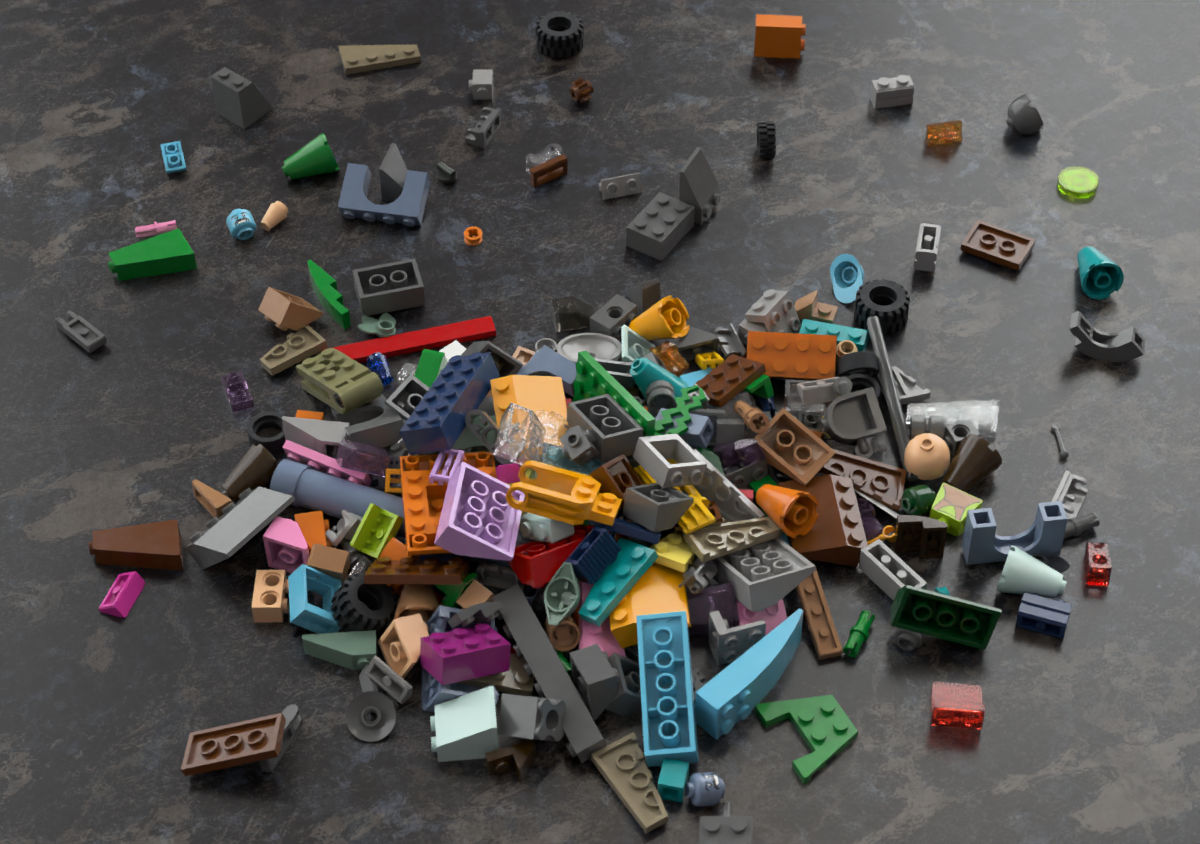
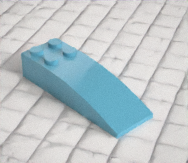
[695,608,803,740]
[636,611,699,767]

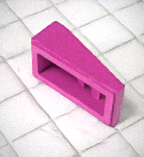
[496,463,521,483]

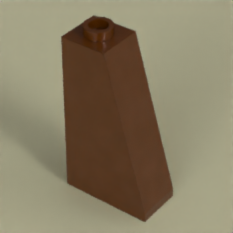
[89,519,183,570]

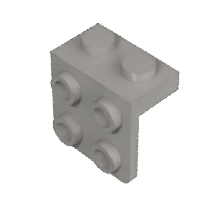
[745,289,801,333]

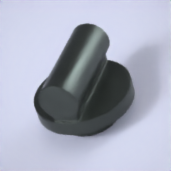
[437,162,457,183]

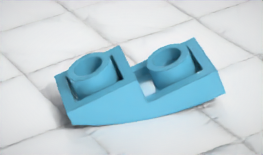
[160,141,187,174]

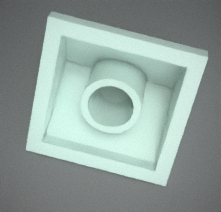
[621,325,656,362]

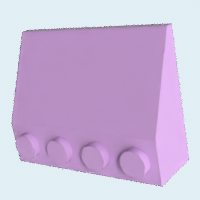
[434,462,525,561]

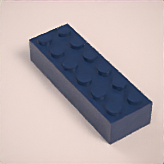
[399,352,500,455]

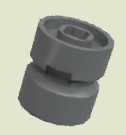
[646,380,677,418]
[909,415,944,440]

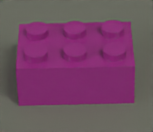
[420,623,511,685]

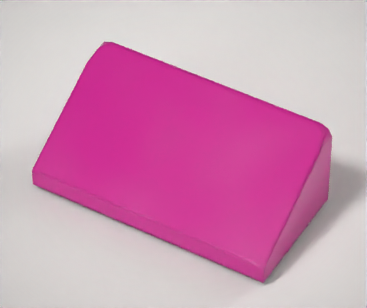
[98,571,145,618]

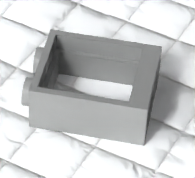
[633,434,707,488]

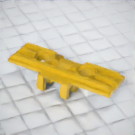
[634,459,716,534]

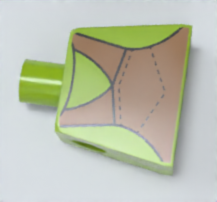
[930,482,983,536]

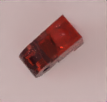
[1085,542,1112,586]

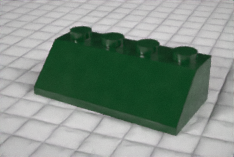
[891,585,1002,650]

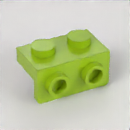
[350,503,404,559]

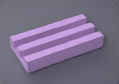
[429,449,464,486]

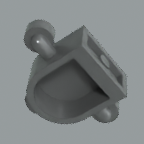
[819,377,887,459]

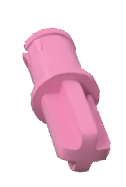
[135,220,177,239]

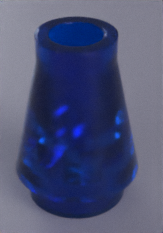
[367,352,393,385]

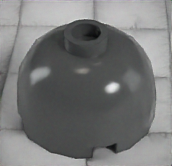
[1006,94,1043,135]

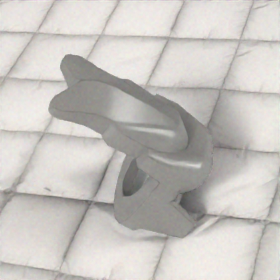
[325,510,362,547]

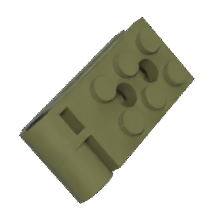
[296,348,384,415]

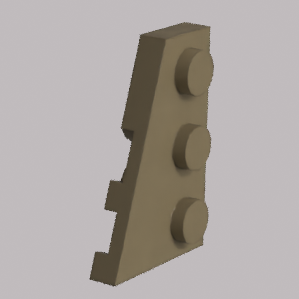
[260,325,328,376]

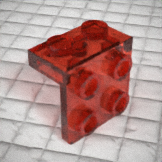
[931,682,985,729]

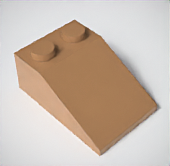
[750,408,836,486]

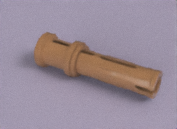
[734,400,769,433]

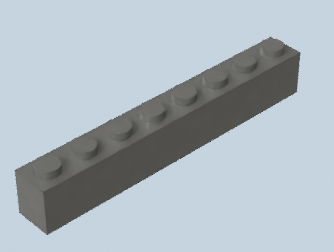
[492,584,607,763]

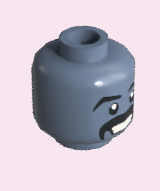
[685,772,725,807]

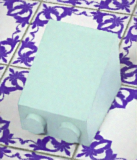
[430,686,498,762]

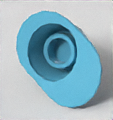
[830,254,864,304]

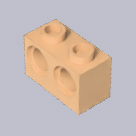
[251,570,289,623]

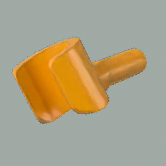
[867,525,895,545]

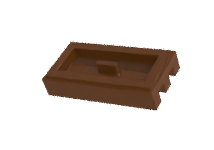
[529,154,568,188]

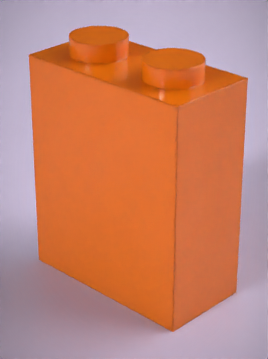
[754,14,806,59]

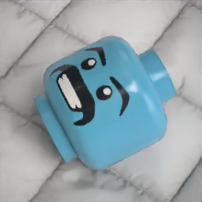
[226,209,256,240]

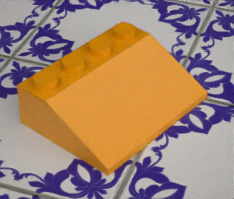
[490,375,568,467]
[609,562,691,648]

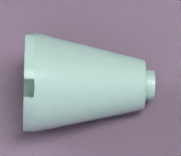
[996,545,1067,598]

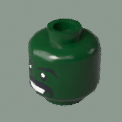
[901,485,936,516]

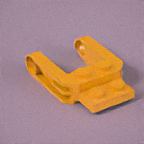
[506,460,622,526]

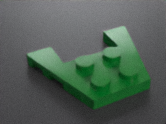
[755,695,858,784]

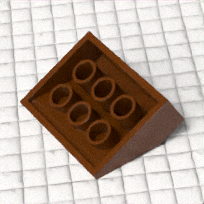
[777,474,868,567]

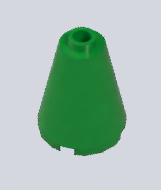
[281,133,340,180]

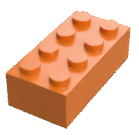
[746,331,837,381]

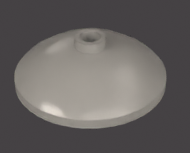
[557,333,622,364]

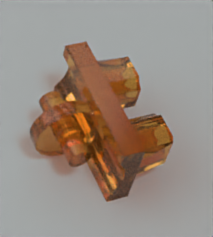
[926,120,963,146]
[649,340,689,378]

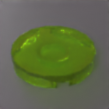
[1057,166,1099,198]

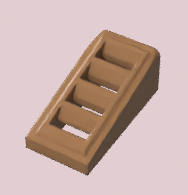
[192,479,233,518]

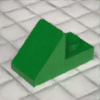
[434,572,477,609]

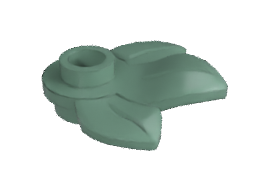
[357,313,396,338]

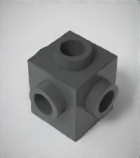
[559,425,600,467]

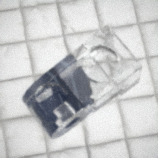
[526,143,562,173]

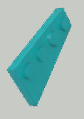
[578,537,658,626]

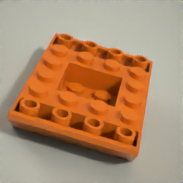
[400,451,497,556]

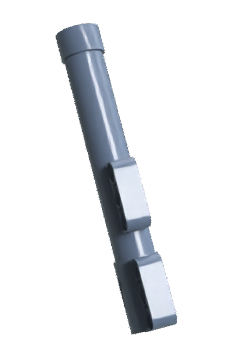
[270,459,549,609]

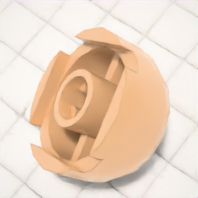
[904,433,950,480]

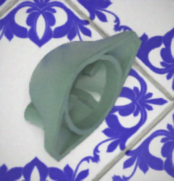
[544,562,581,626]

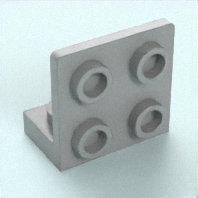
[708,610,766,665]

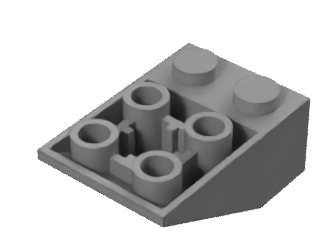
[282,416,352,463]

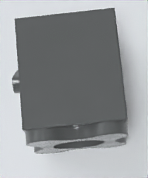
[497,693,566,741]

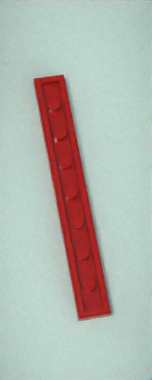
[322,316,496,363]

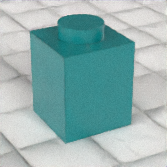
[658,759,689,803]

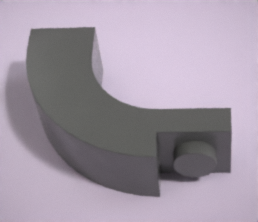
[1069,311,1145,362]

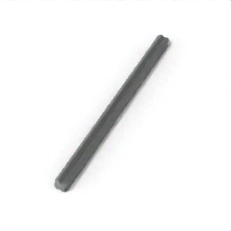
[867,316,918,482]

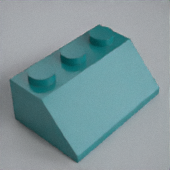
[799,319,870,359]

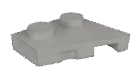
[875,366,931,405]

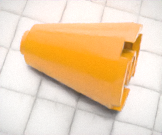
[629,295,690,341]

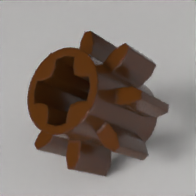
[569,78,594,104]

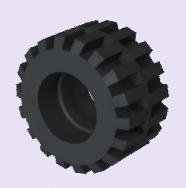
[536,11,584,59]
[854,279,910,335]
[330,571,398,635]

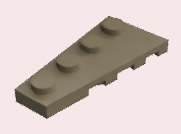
[339,44,421,75]
[682,517,780,563]

